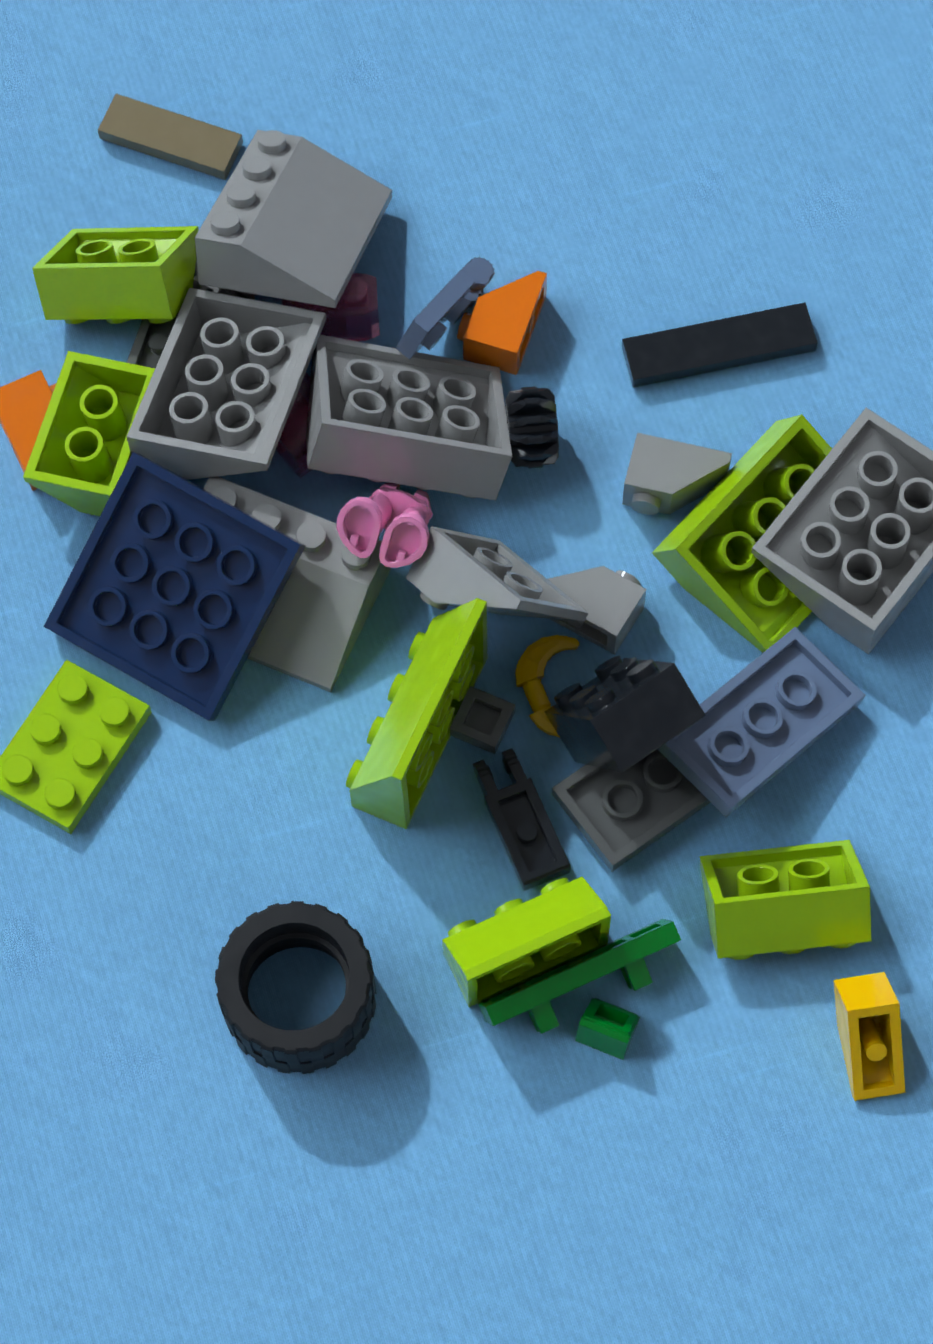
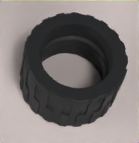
[215,901,377,1074]

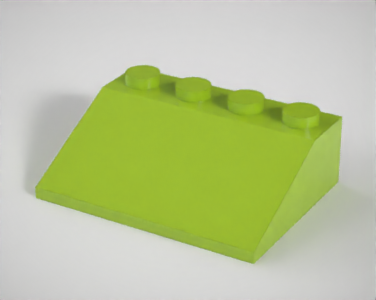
[652,414,832,653]
[346,598,488,829]

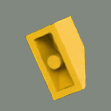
[833,972,906,1101]

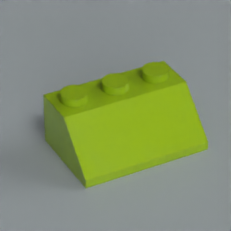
[32,226,199,324]
[23,351,155,516]
[699,840,872,960]
[442,876,611,1007]

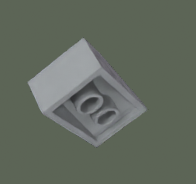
[406,526,589,622]

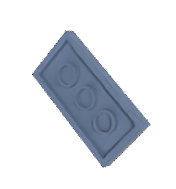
[658,627,866,817]

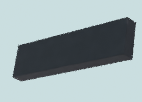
[622,302,818,388]

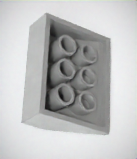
[195,130,392,308]
[127,288,326,480]
[306,335,512,501]
[751,408,933,654]
[203,476,391,692]

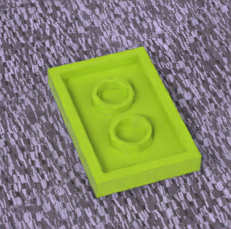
[0,659,152,834]

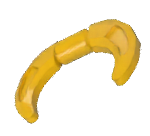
[515,635,579,738]

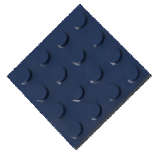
[44,452,306,721]

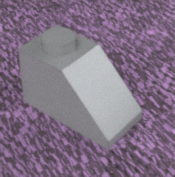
[622,433,732,515]
[548,566,646,655]

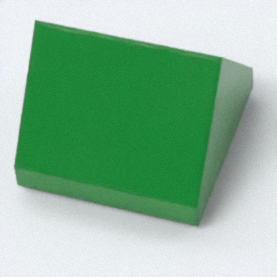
[575,998,640,1060]

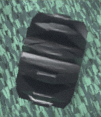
[505,386,559,469]

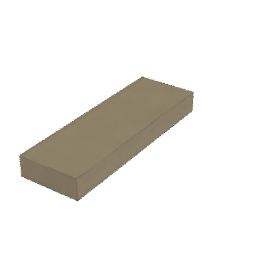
[98,94,243,180]

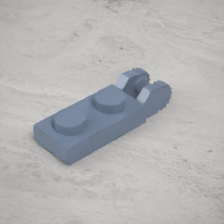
[396,256,495,360]

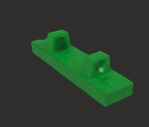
[478,919,681,1034]

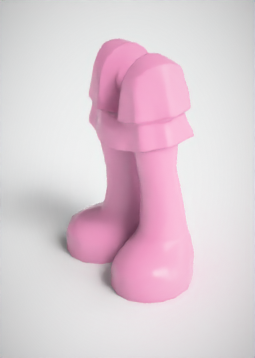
[336,482,433,568]

